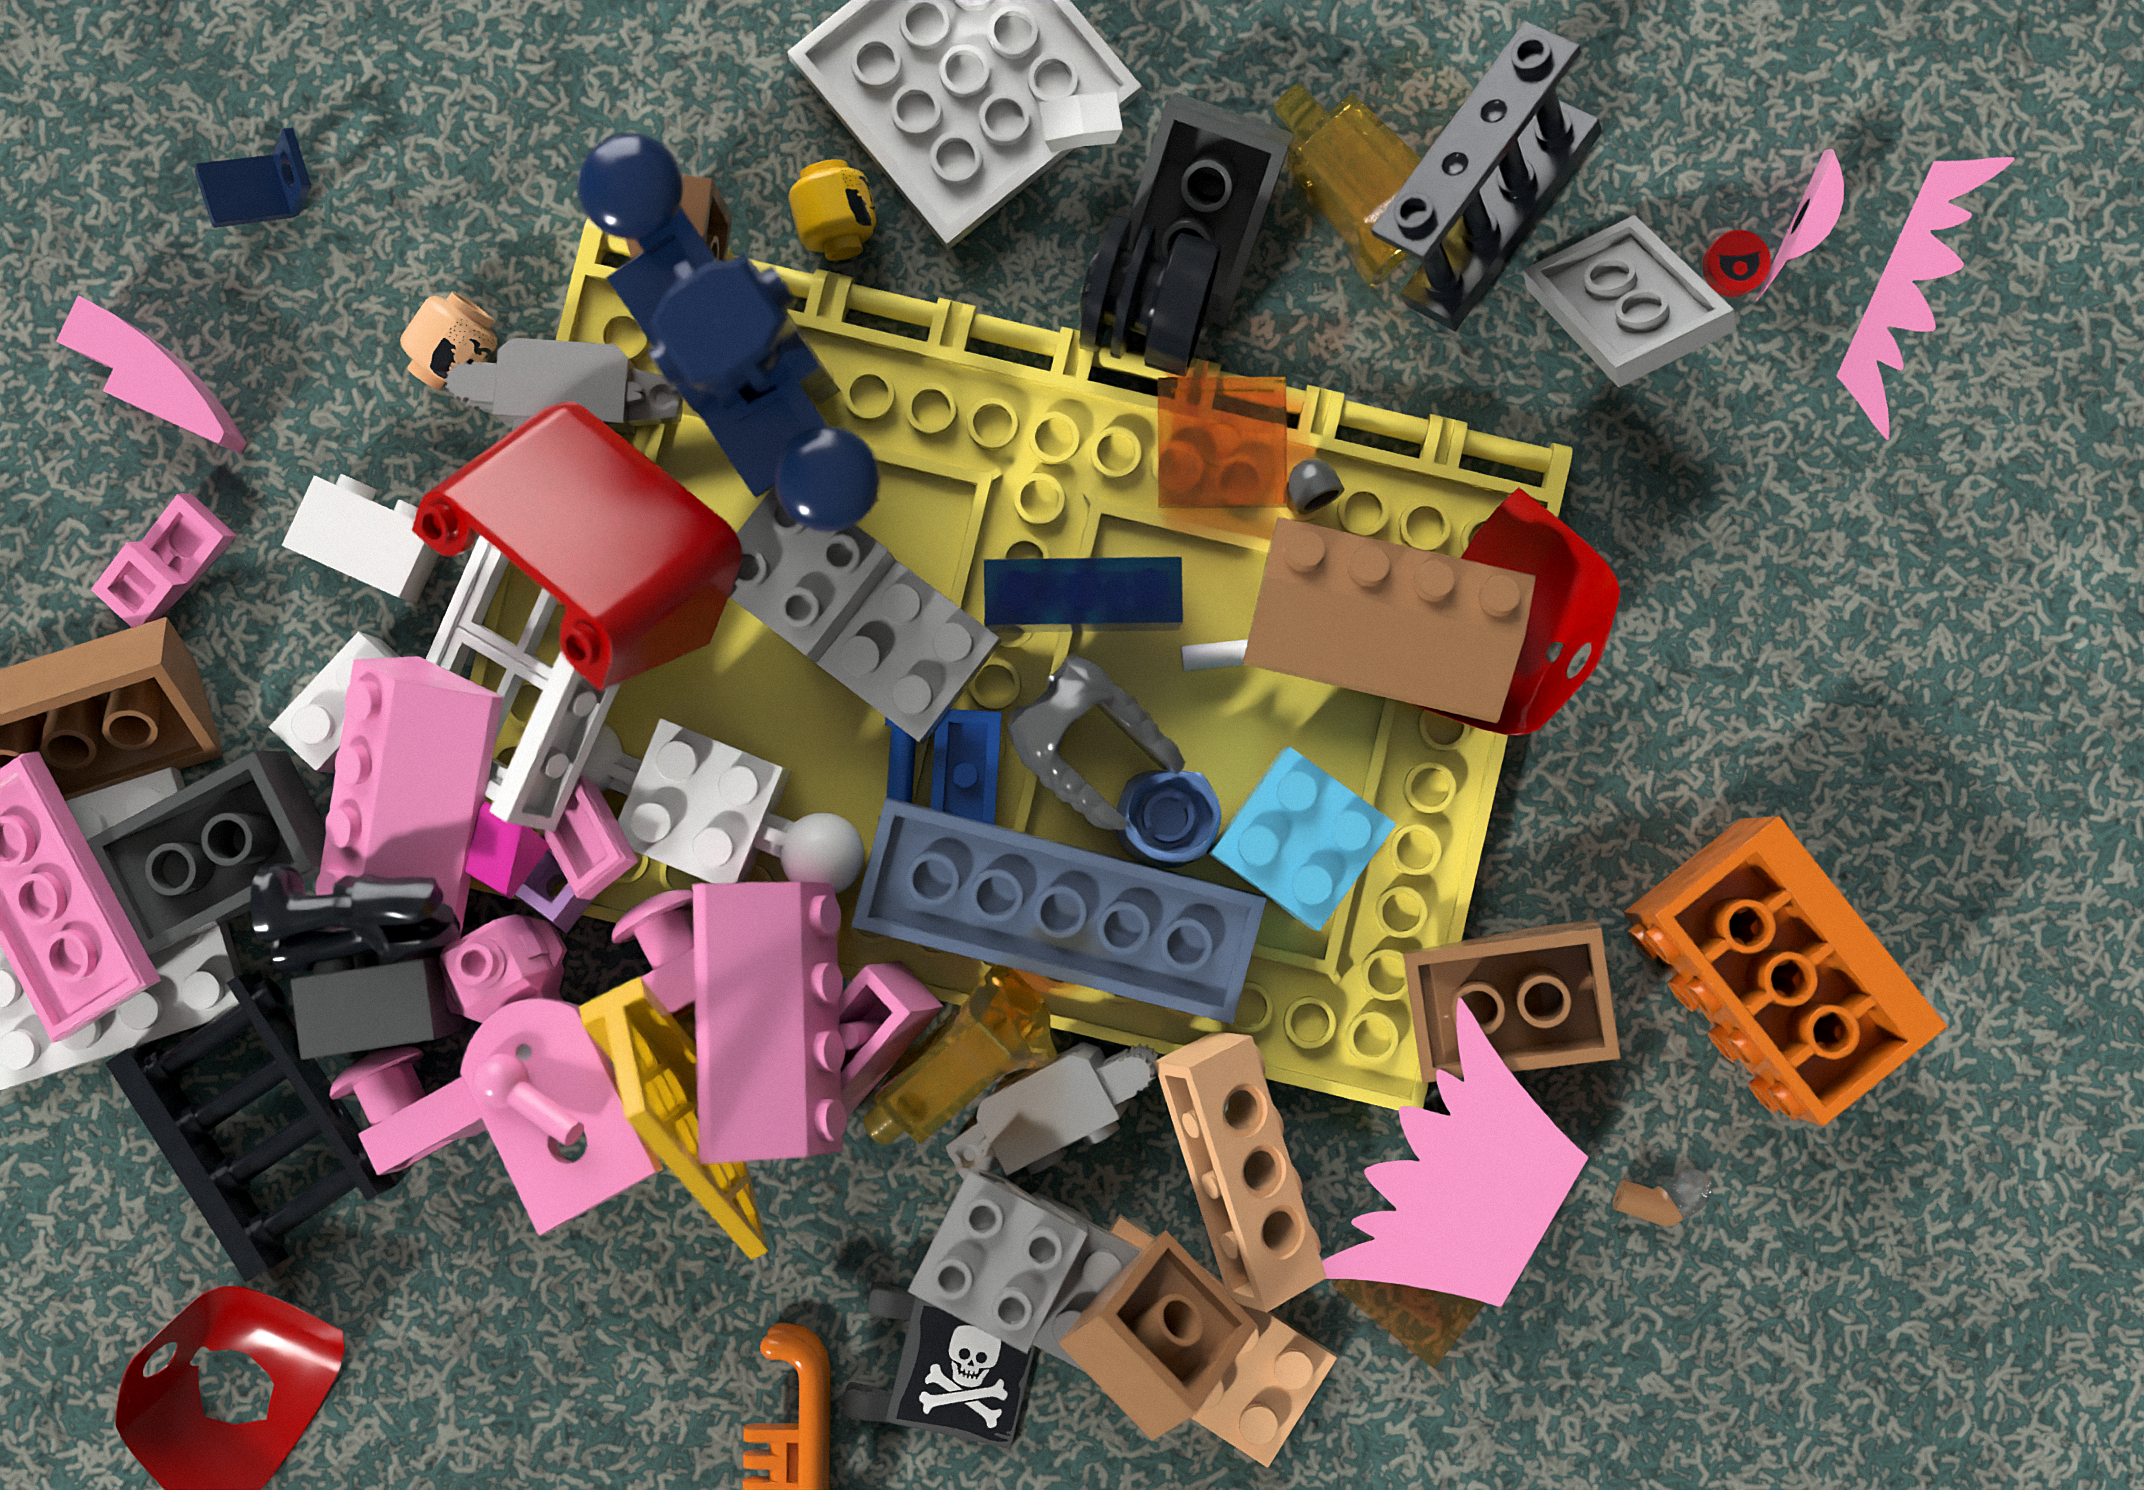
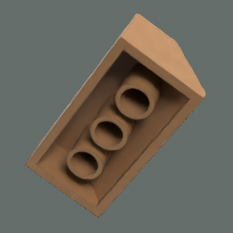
[1242,517,1536,723]
[0,617,223,801]

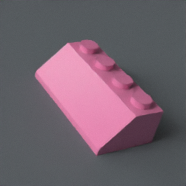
[316,657,503,946]
[693,882,847,1163]

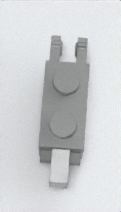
[444,338,683,436]
[945,1042,1159,1180]

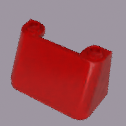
[411,402,742,691]

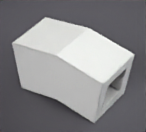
[1039,91,1123,153]

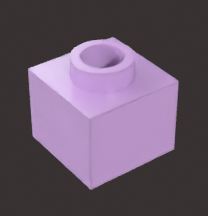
[515,834,598,934]

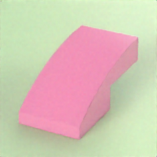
[91,493,237,628]

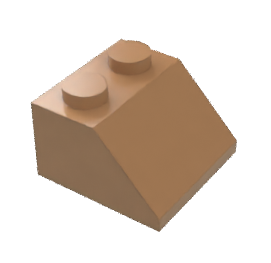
[1058,1230,1258,1441]

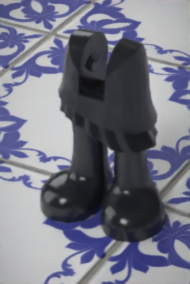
[250,863,461,973]

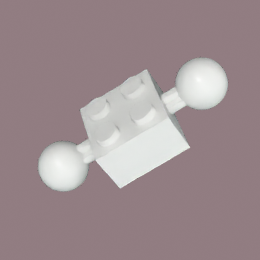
[581,718,865,894]

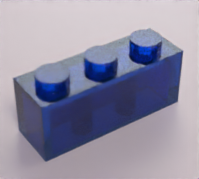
[984,557,1183,633]

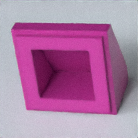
[465,801,549,899]

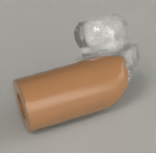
[1613,1168,1712,1227]

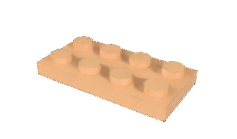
[1109,1214,1337,1468]

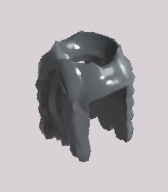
[1007,654,1185,830]

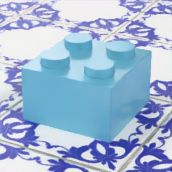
[1207,746,1396,931]

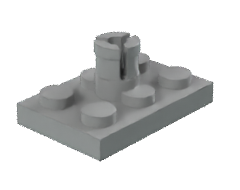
[1523,215,1736,387]

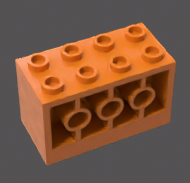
[1623,816,1948,1127]

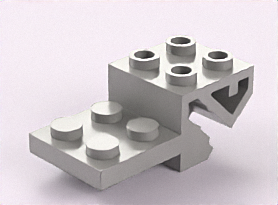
[729,485,1002,745]
[908,1166,1143,1372]

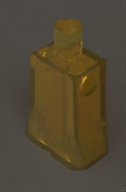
[1273,83,1422,289]
[863,964,1057,1145]

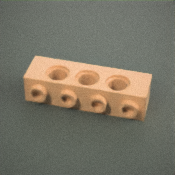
[1153,1031,1327,1313]

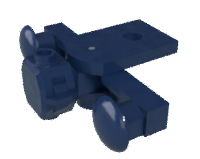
[578,133,880,532]

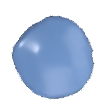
[1116,770,1221,868]

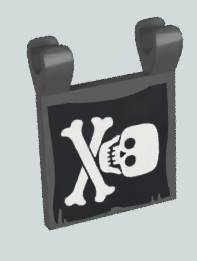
[843,1281,1035,1449]

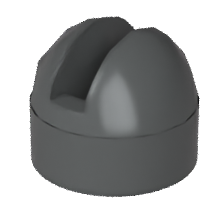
[1288,458,1345,514]

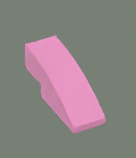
[56,295,246,454]

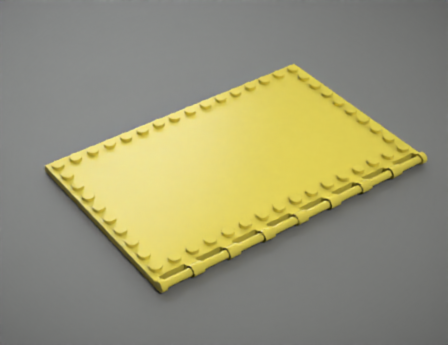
[469,218,1573,1111]

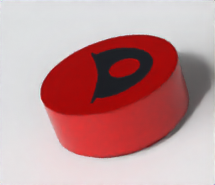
[1702,230,1771,297]

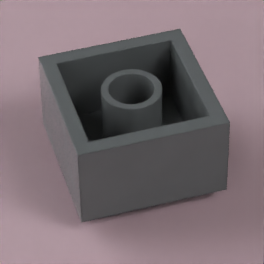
[290,948,469,1059]

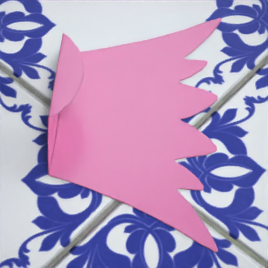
[1756,149,2015,440]
[1322,997,1589,1307]

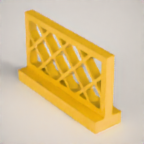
[579,976,769,1260]

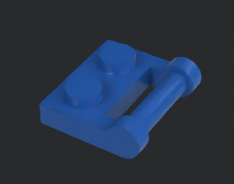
[878,709,1002,825]

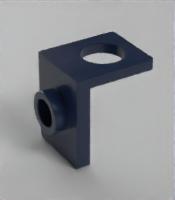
[195,128,311,228]

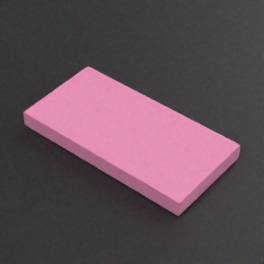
[0,751,161,1043]

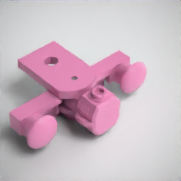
[330,889,696,1235]

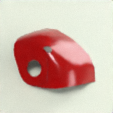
[1410,487,1621,735]
[115,1286,345,1490]

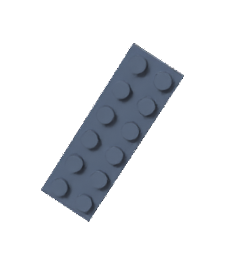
[851,797,1267,1024]

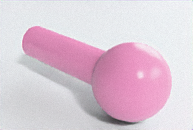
[473,1054,584,1146]

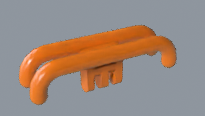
[743,1322,831,1490]

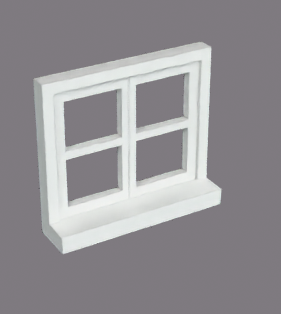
[425,535,621,832]

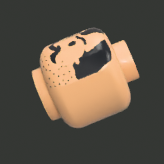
[400,291,498,390]

